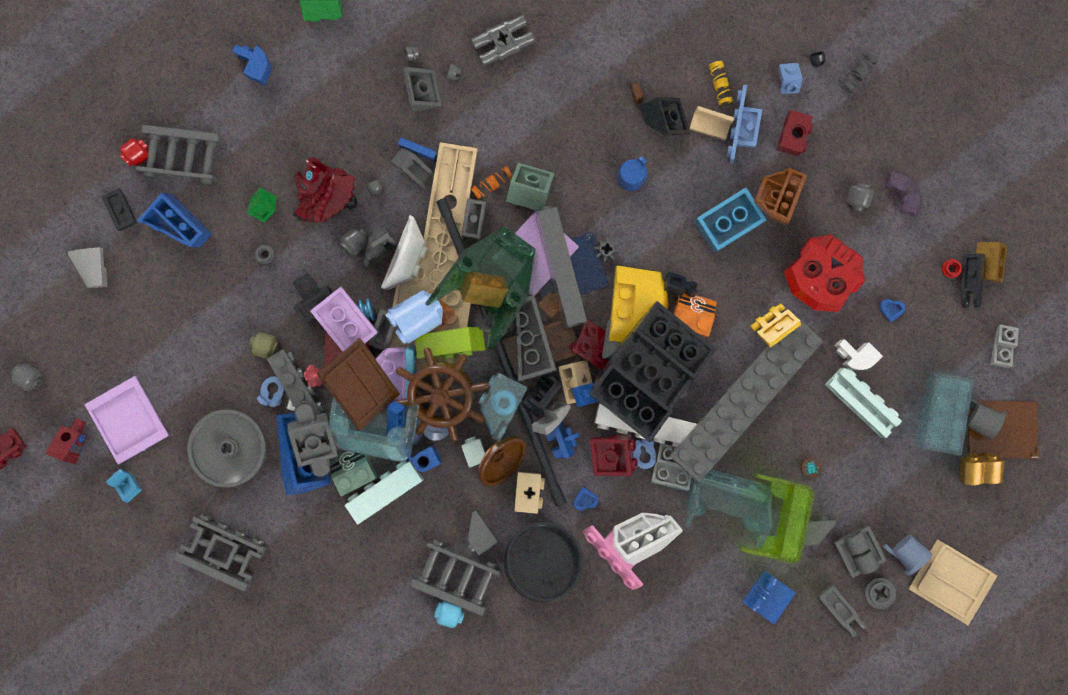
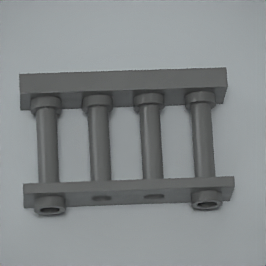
[136,125,223,185]
[410,539,501,616]

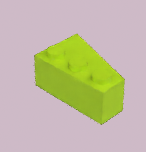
[415,327,485,362]

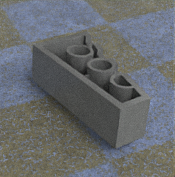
[515,295,557,382]

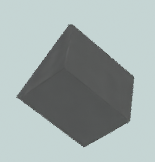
[403,67,442,112]

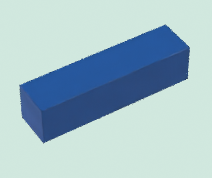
[387,401,405,445]

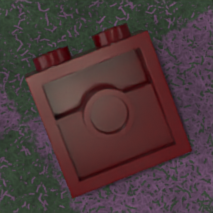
[590,434,638,476]

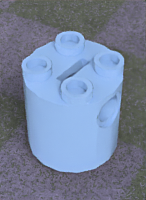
[385,290,443,344]

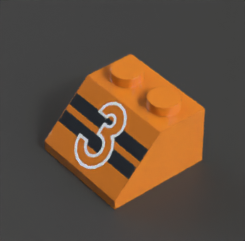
[673,293,717,338]

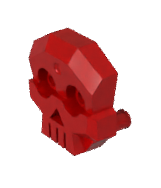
[784,234,865,312]

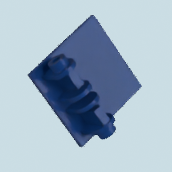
[742,570,796,624]

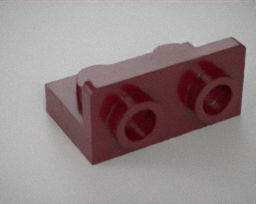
[0,428,27,470]

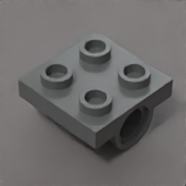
[833,525,887,578]

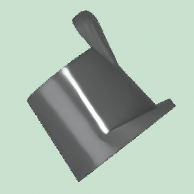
[966,399,1007,441]

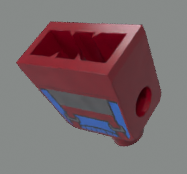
[45,418,88,464]

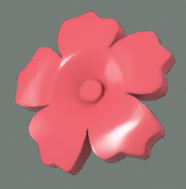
[304,364,322,388]

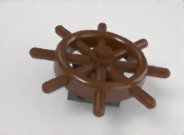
[396,348,490,442]

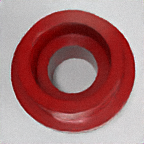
[942,259,962,278]

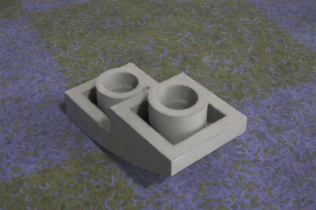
[990,325,1019,368]

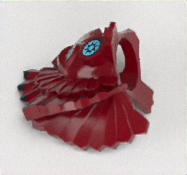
[293,157,356,223]

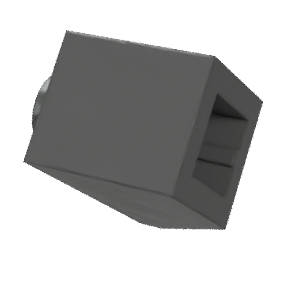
[793,515,836,546]

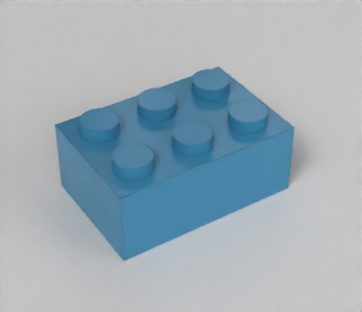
[694,188,767,253]

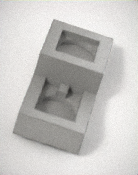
[532,401,571,435]

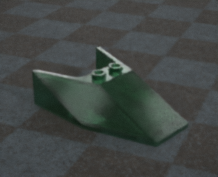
[425,226,536,350]

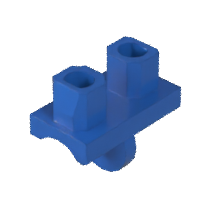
[546,422,580,459]

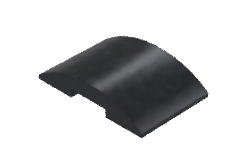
[588,301,717,442]

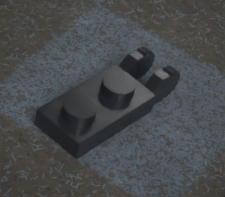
[960,253,985,308]

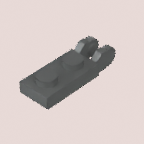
[817,584,866,638]

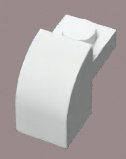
[834,339,883,370]

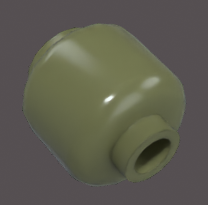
[249,332,280,359]

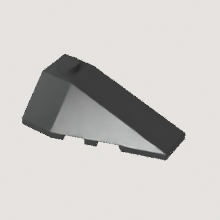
[364,226,398,269]

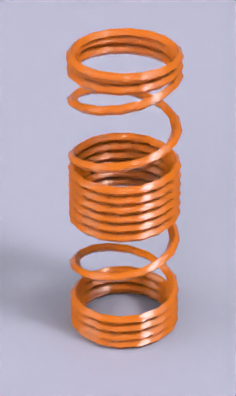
[471,166,513,200]

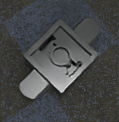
[288,401,338,477]

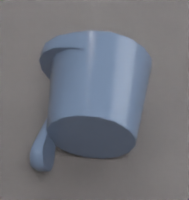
[883,535,932,576]

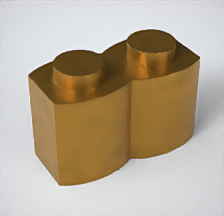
[959,453,1004,485]

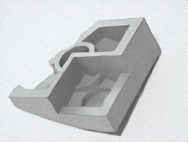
[68,247,108,288]

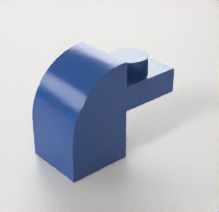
[232,45,271,86]

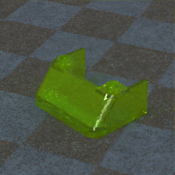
[737,472,814,563]

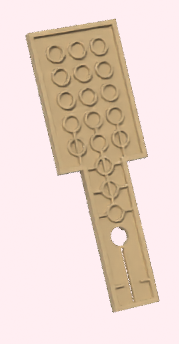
[388,142,478,370]

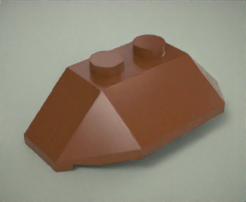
[754,168,807,226]

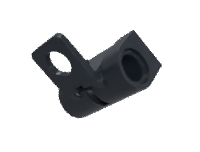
[293,273,333,323]

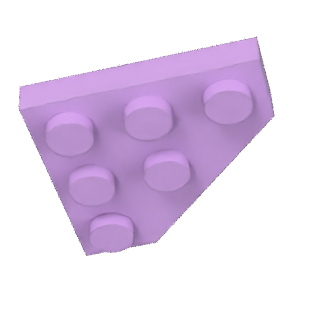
[376,348,407,406]

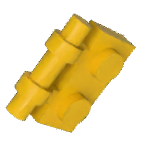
[750,303,801,348]

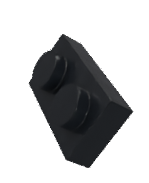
[102,188,137,231]

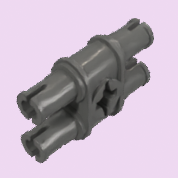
[471,15,535,66]

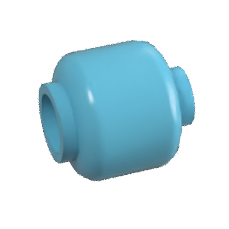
[434,600,464,628]

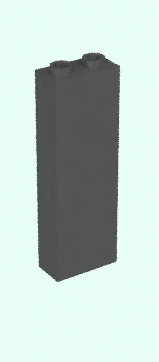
[536,206,587,329]

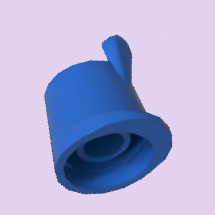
[616,156,648,191]

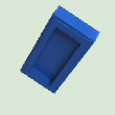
[398,138,437,162]

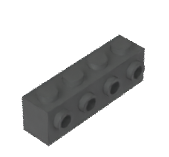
[267,349,326,415]

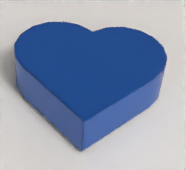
[879,299,905,323]
[574,487,599,511]

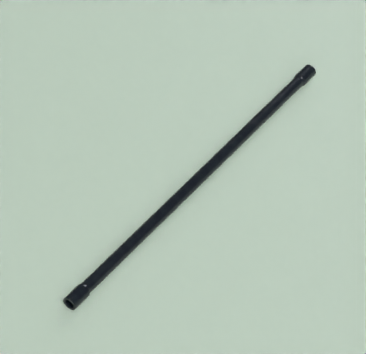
[436,198,566,507]

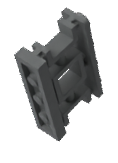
[173,513,268,591]

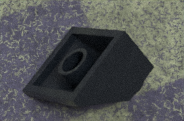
[640,97,690,135]

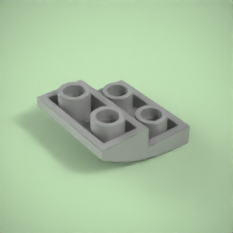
[651,443,692,491]

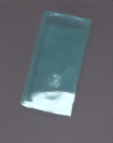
[915,372,974,456]

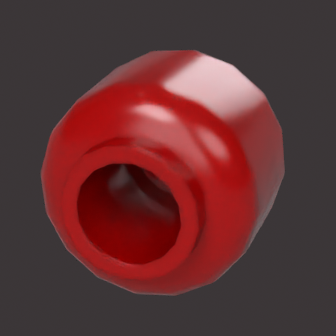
[119,138,149,167]

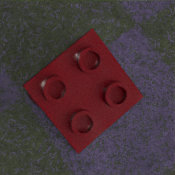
[569,319,608,370]

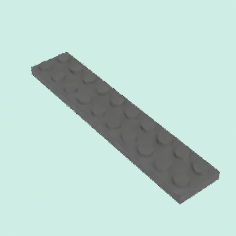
[669,315,823,483]

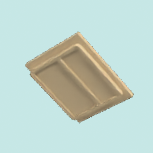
[908,539,997,625]

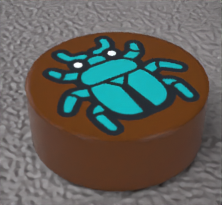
[800,458,821,477]

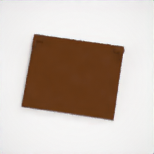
[967,400,1039,459]

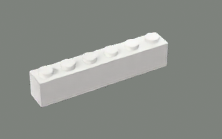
[594,403,697,447]

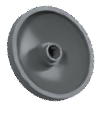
[187,409,267,487]

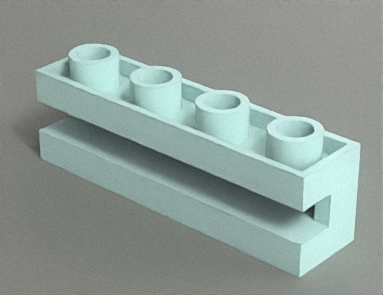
[825,368,902,438]
[345,460,424,525]

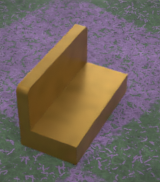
[976,242,1008,283]

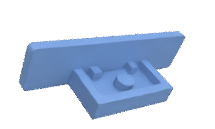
[727,85,762,164]

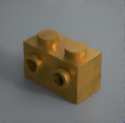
[459,271,508,308]

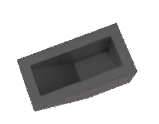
[390,147,435,190]
[467,508,499,555]

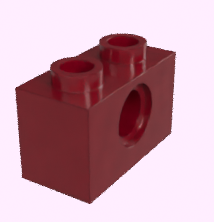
[776,110,814,157]

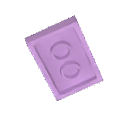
[310,287,379,351]

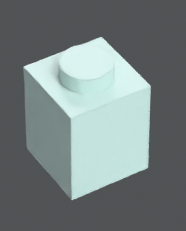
[461,436,486,468]

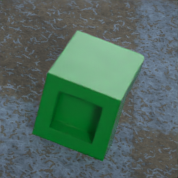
[247,187,277,222]

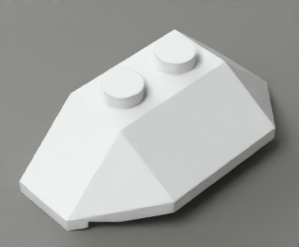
[381,215,427,290]
[613,513,683,565]

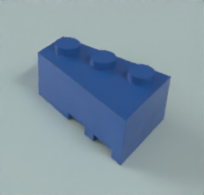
[137,193,212,247]

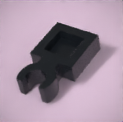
[664,272,698,297]

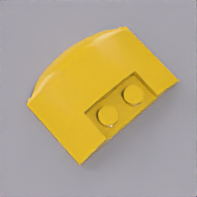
[609,266,668,343]

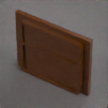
[317,338,400,431]

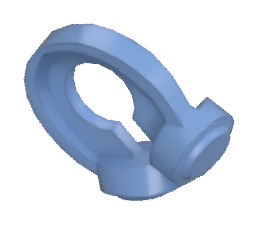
[257,377,284,407]
[633,439,656,469]

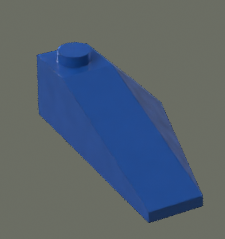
[276,413,331,496]

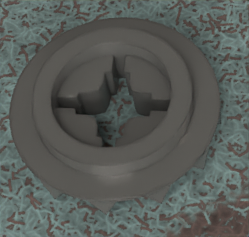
[864,577,896,609]

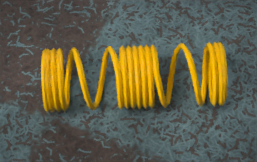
[709,61,733,106]

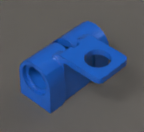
[400,439,443,472]

